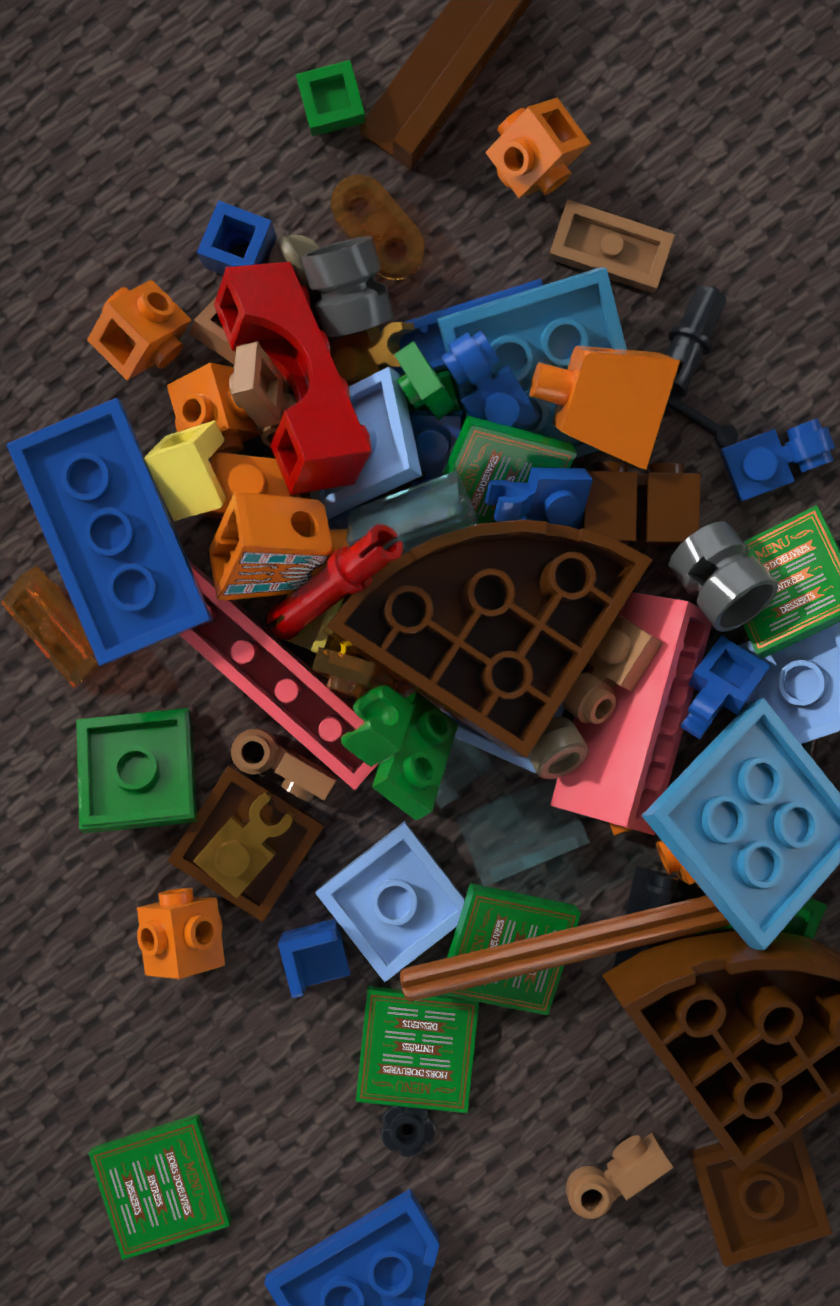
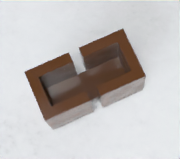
[579,462,701,546]

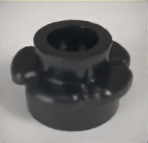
[380,1106,436,1157]

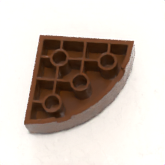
[323,520,652,758]
[602,928,840,1171]

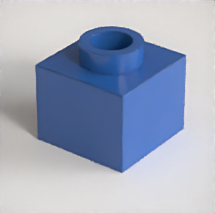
[197,200,277,275]

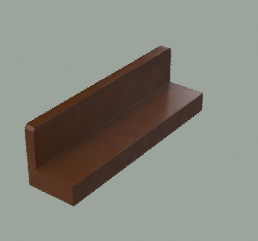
[359,0,533,171]

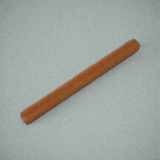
[400,895,731,1002]

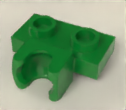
[341,685,459,820]

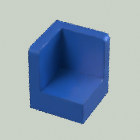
[278,919,351,999]

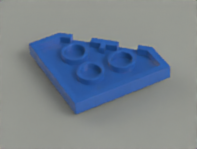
[264,1188,440,1306]

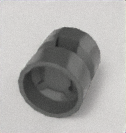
[301,236,394,337]
[669,521,778,632]

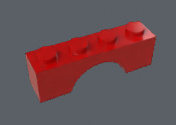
[214,262,372,495]

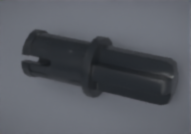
[666,286,726,397]

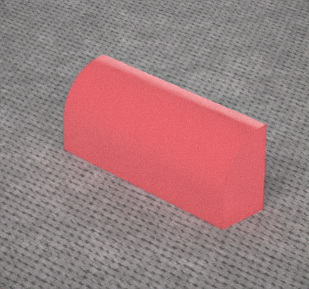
[550,592,712,835]

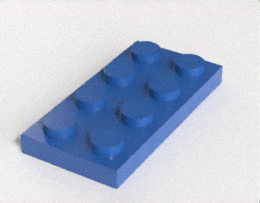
[6,398,213,666]

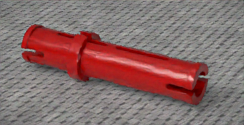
[267,524,403,640]

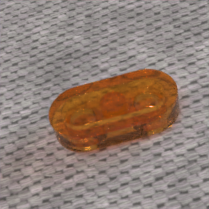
[331,174,424,280]

